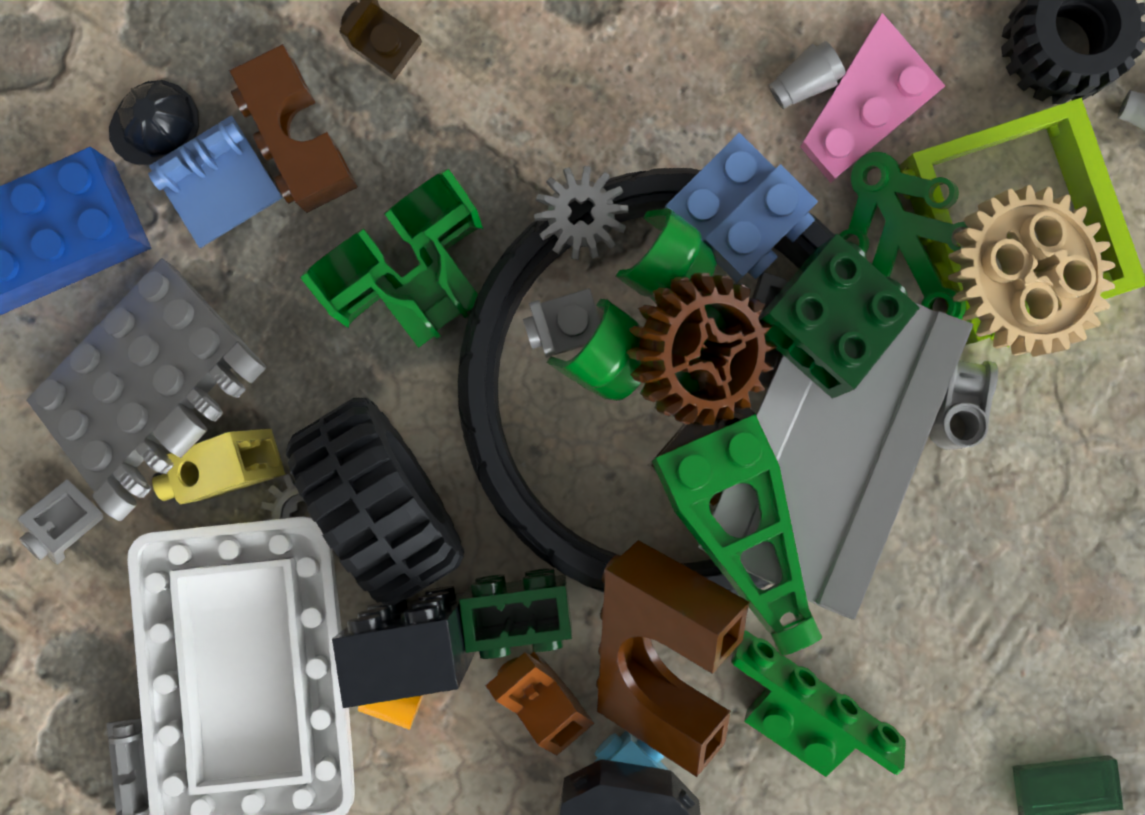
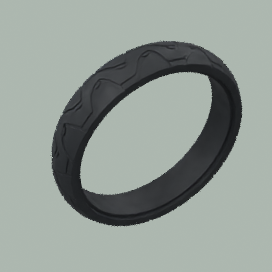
[457,168,835,596]

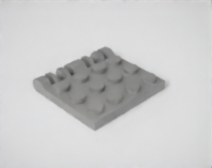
[26,258,267,521]

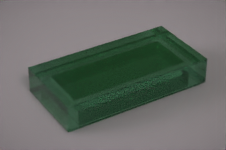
[1012,755,1124,815]

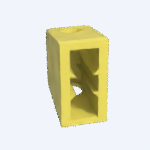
[152,429,286,505]

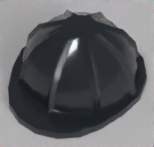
[109,80,199,166]

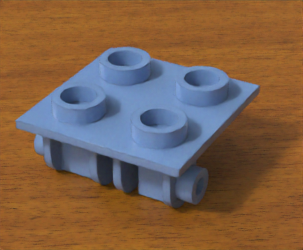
[148,115,283,248]

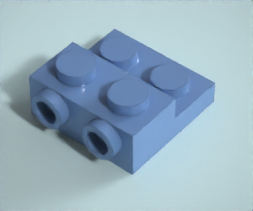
[664,133,818,283]

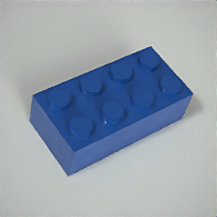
[0,147,152,315]

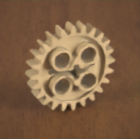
[948,185,1115,357]

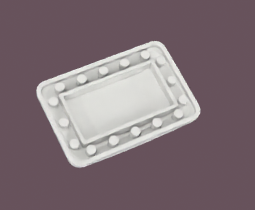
[127,516,355,815]

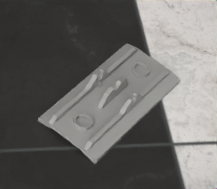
[698,302,973,620]

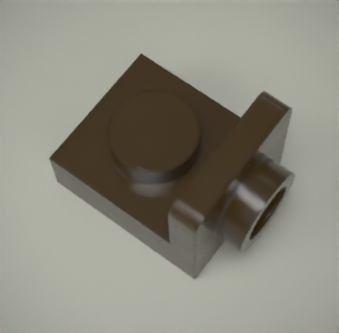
[339,0,422,80]

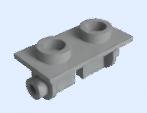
[107,718,150,815]

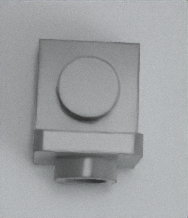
[523,288,600,358]
[18,479,103,565]

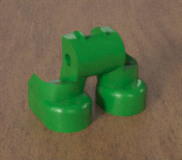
[300,169,484,348]
[546,208,728,401]

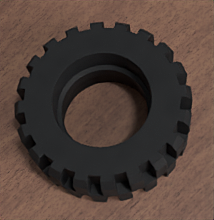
[286,397,465,605]

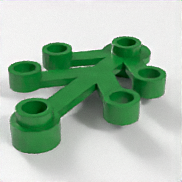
[839,152,968,320]

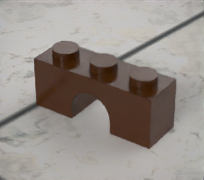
[229,44,358,213]

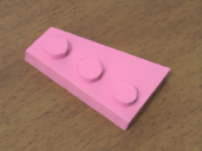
[800,13,945,183]

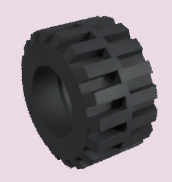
[1001,0,1145,104]

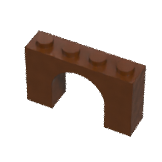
[596,540,749,777]

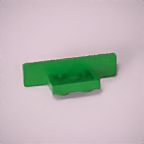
[731,630,906,777]

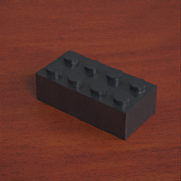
[332,586,476,708]

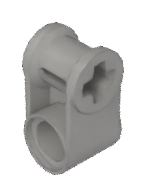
[929,360,998,450]

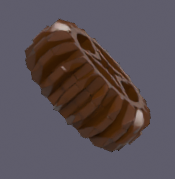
[626,272,778,426]

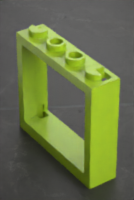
[899,98,1145,345]

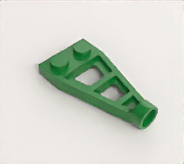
[652,414,822,656]

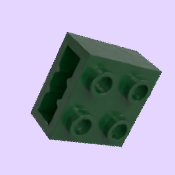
[759,233,920,399]
[459,568,572,659]

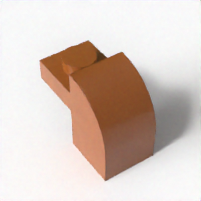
[485,652,594,756]

